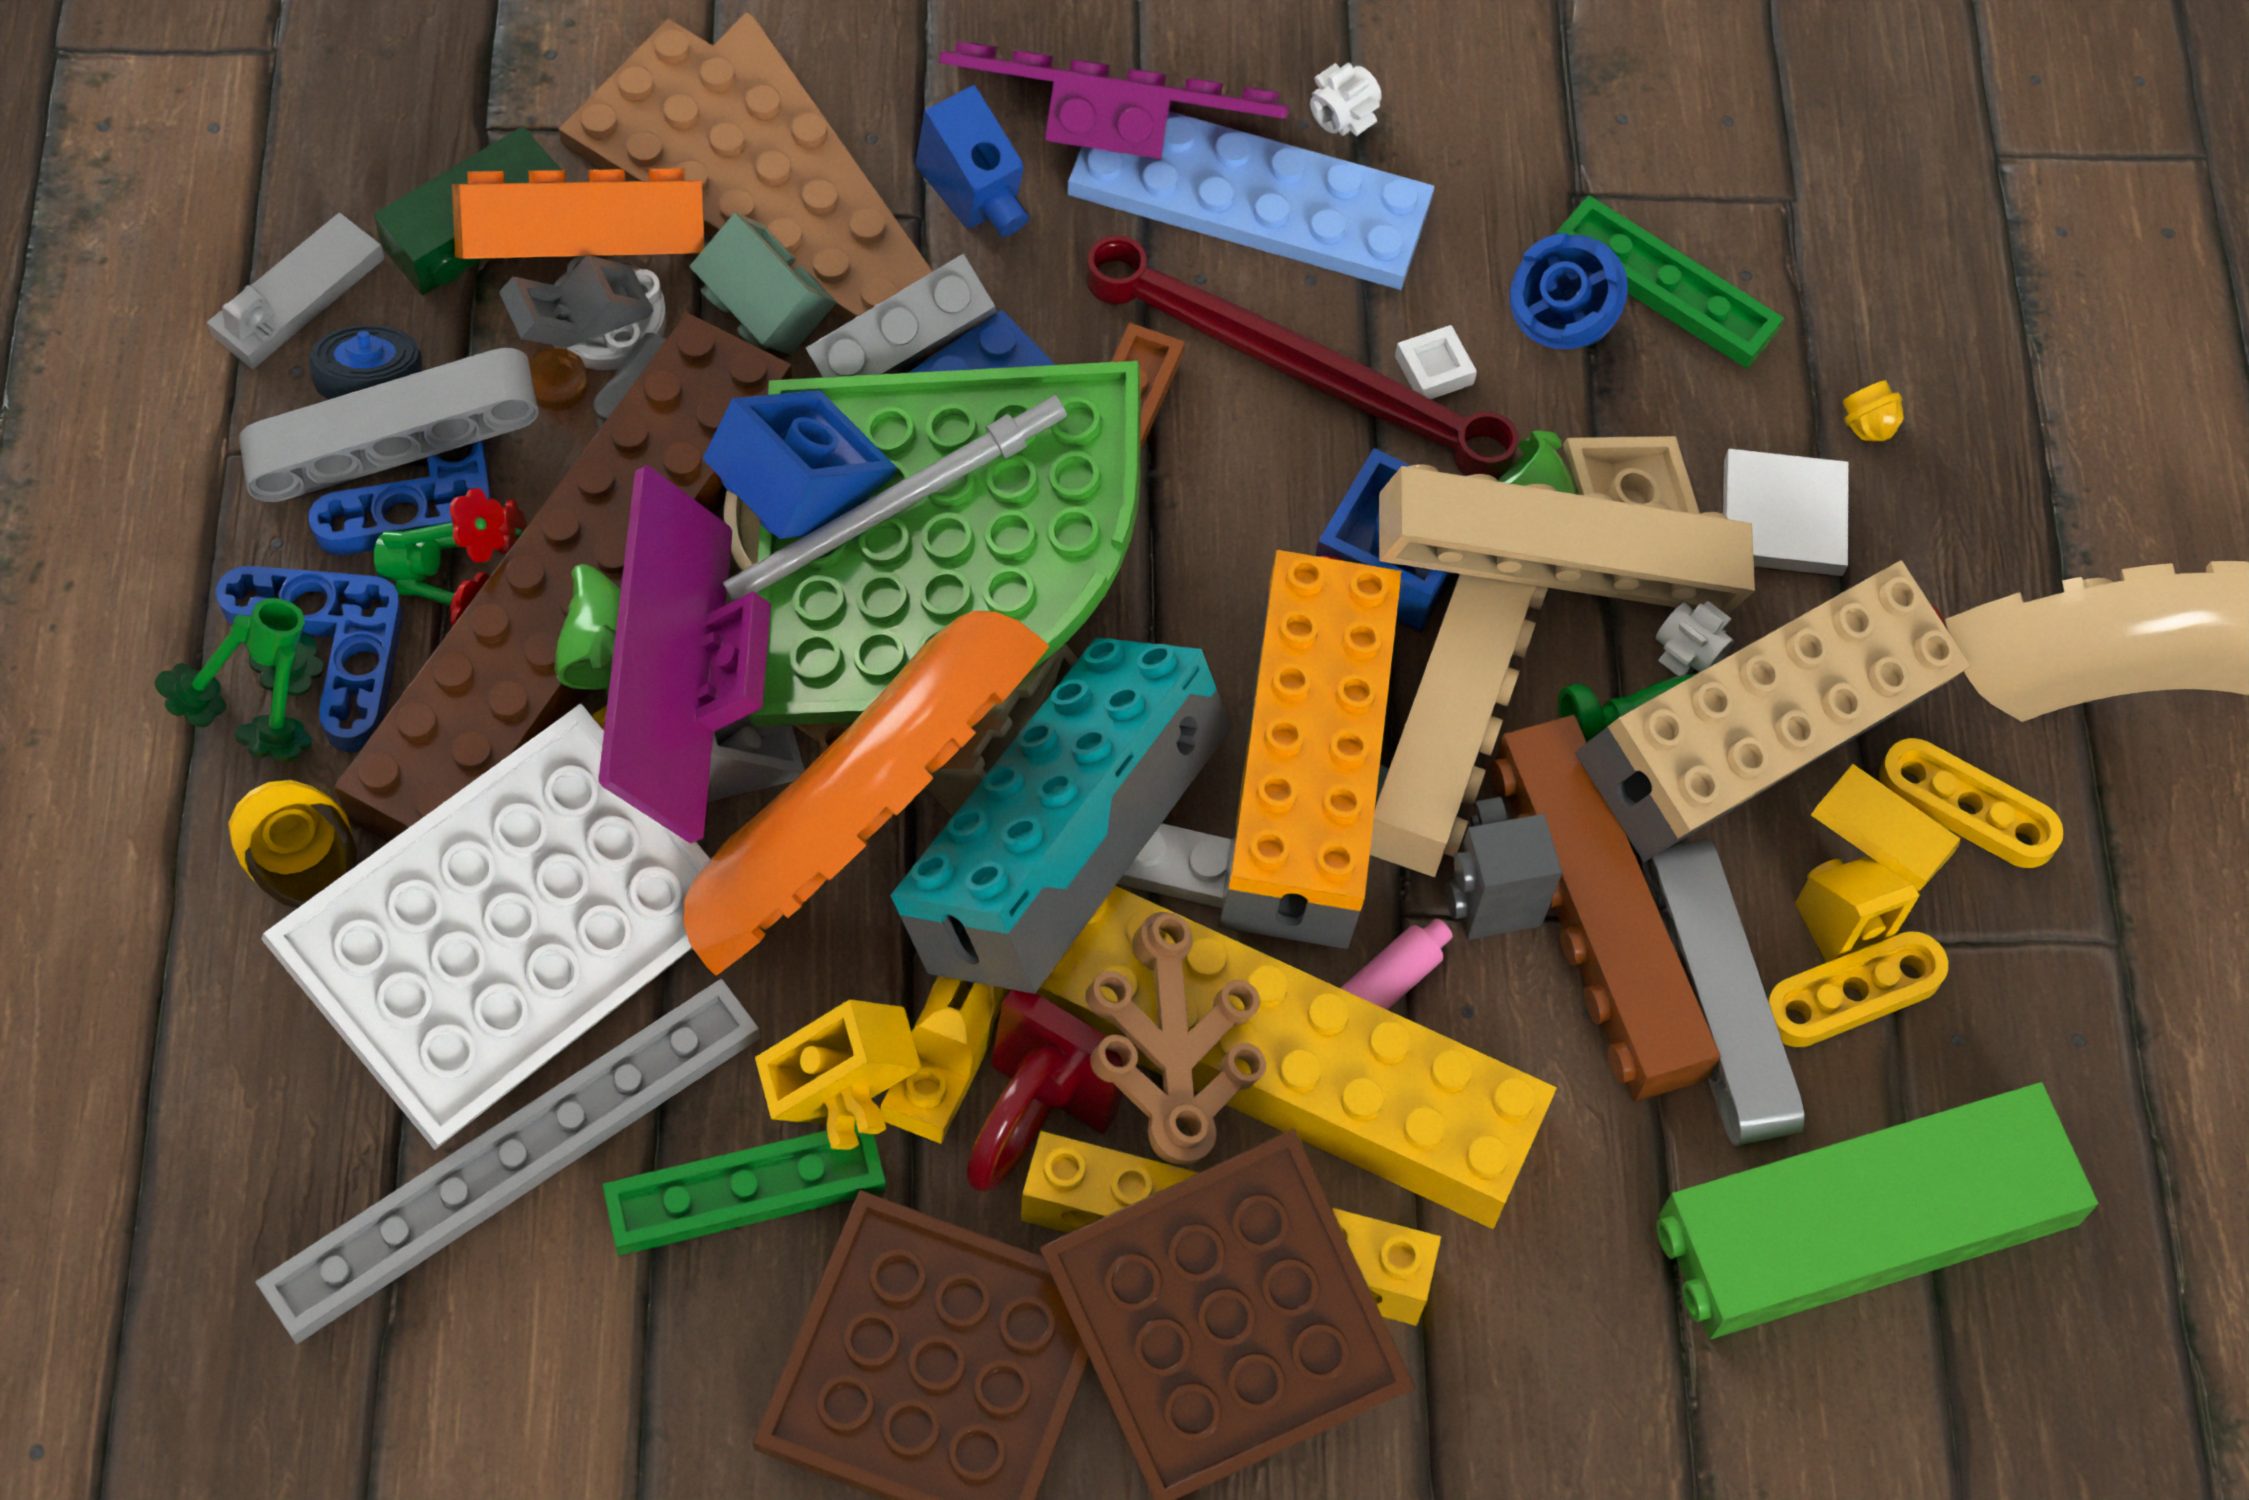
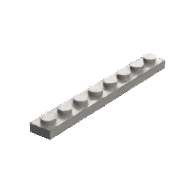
[255,978,760,1345]

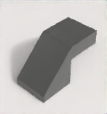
[499,255,653,348]

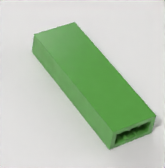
[1657,1082,2099,1340]

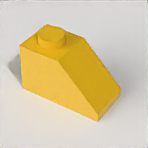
[1795,856,1920,963]

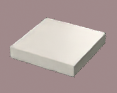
[1723,449,1848,576]

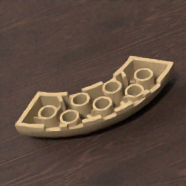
[1945,561,2249,722]

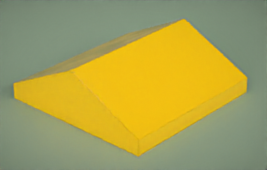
[1811,764,1961,891]

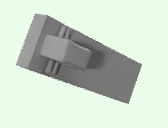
[206,212,385,370]

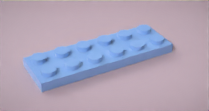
[1068,111,1435,290]

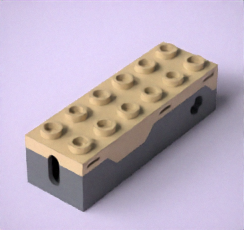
[1575,560,1971,862]

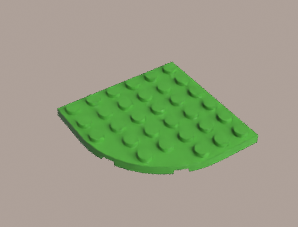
[748,361,1141,727]

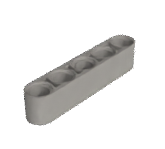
[239,348,539,502]
[1641,839,1804,1147]

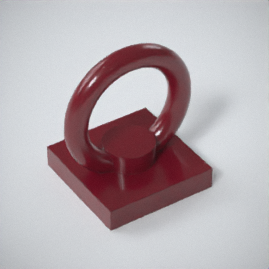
[966,989,1123,1192]

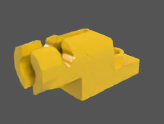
[880,976,1010,1144]

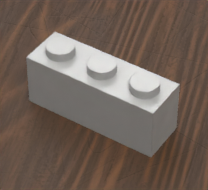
[806,253,997,377]

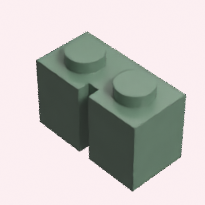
[689,212,837,356]

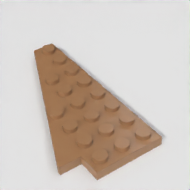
[558,12,947,366]

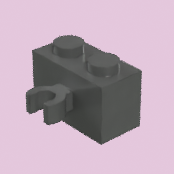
[1445,797,1562,940]

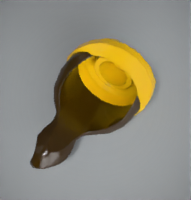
[228,780,357,908]

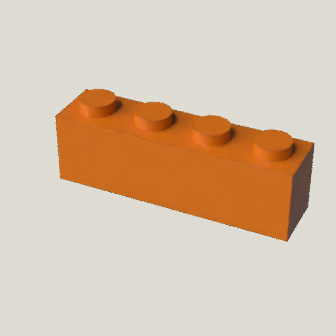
[452,168,704,259]

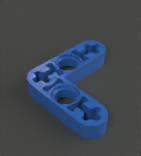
[308,440,492,555]
[216,566,403,752]

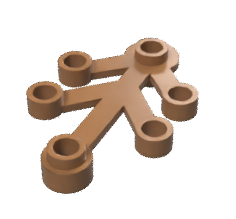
[1086,912,1266,1165]

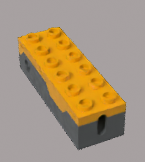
[1218,550,1402,949]

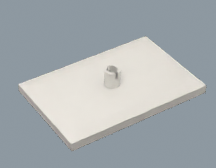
[261,704,711,1150]

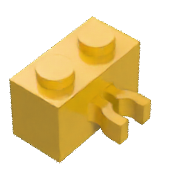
[755,999,922,1150]

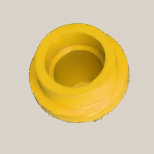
[1842,380,1903,442]

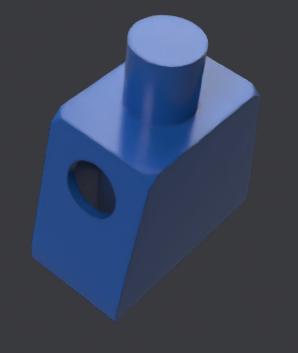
[915,85,1030,237]

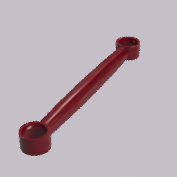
[1087,235,1519,480]

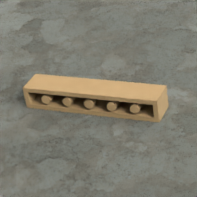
[1379,464,1755,615]
[1370,574,1548,877]

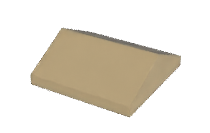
[1563,436,1700,514]

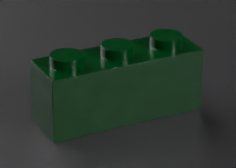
[373,126,562,296]

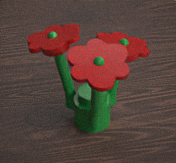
[374,488,527,627]

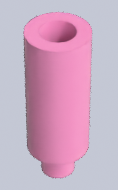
[1340,918,1453,1010]

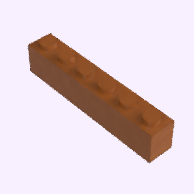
[1491,715,1721,1102]

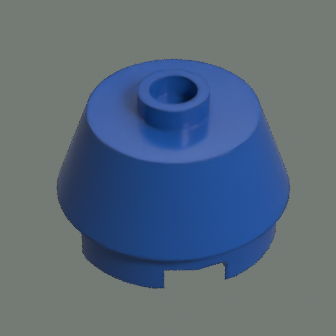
[1510,233,1628,349]

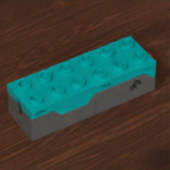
[890,638,1232,994]

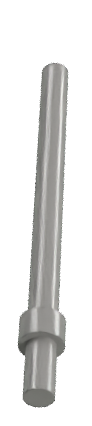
[723,395,1067,601]

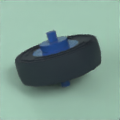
[309,325,422,400]

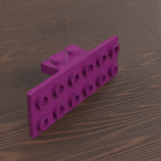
[939,41,1290,159]
[598,465,771,843]

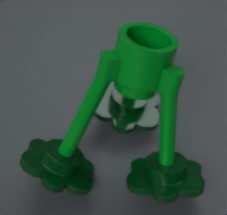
[154,598,324,762]

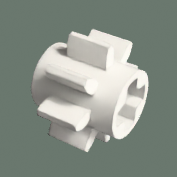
[1310,63,1381,136]
[1656,601,1734,676]

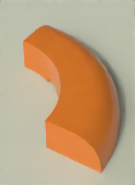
[683,610,1050,976]

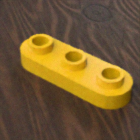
[1879,738,2063,868]
[1768,931,1949,1047]

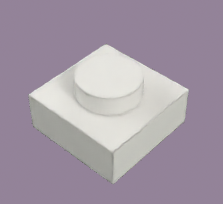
[1395,325,1477,399]

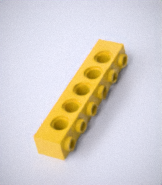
[1021,1131,1441,1326]

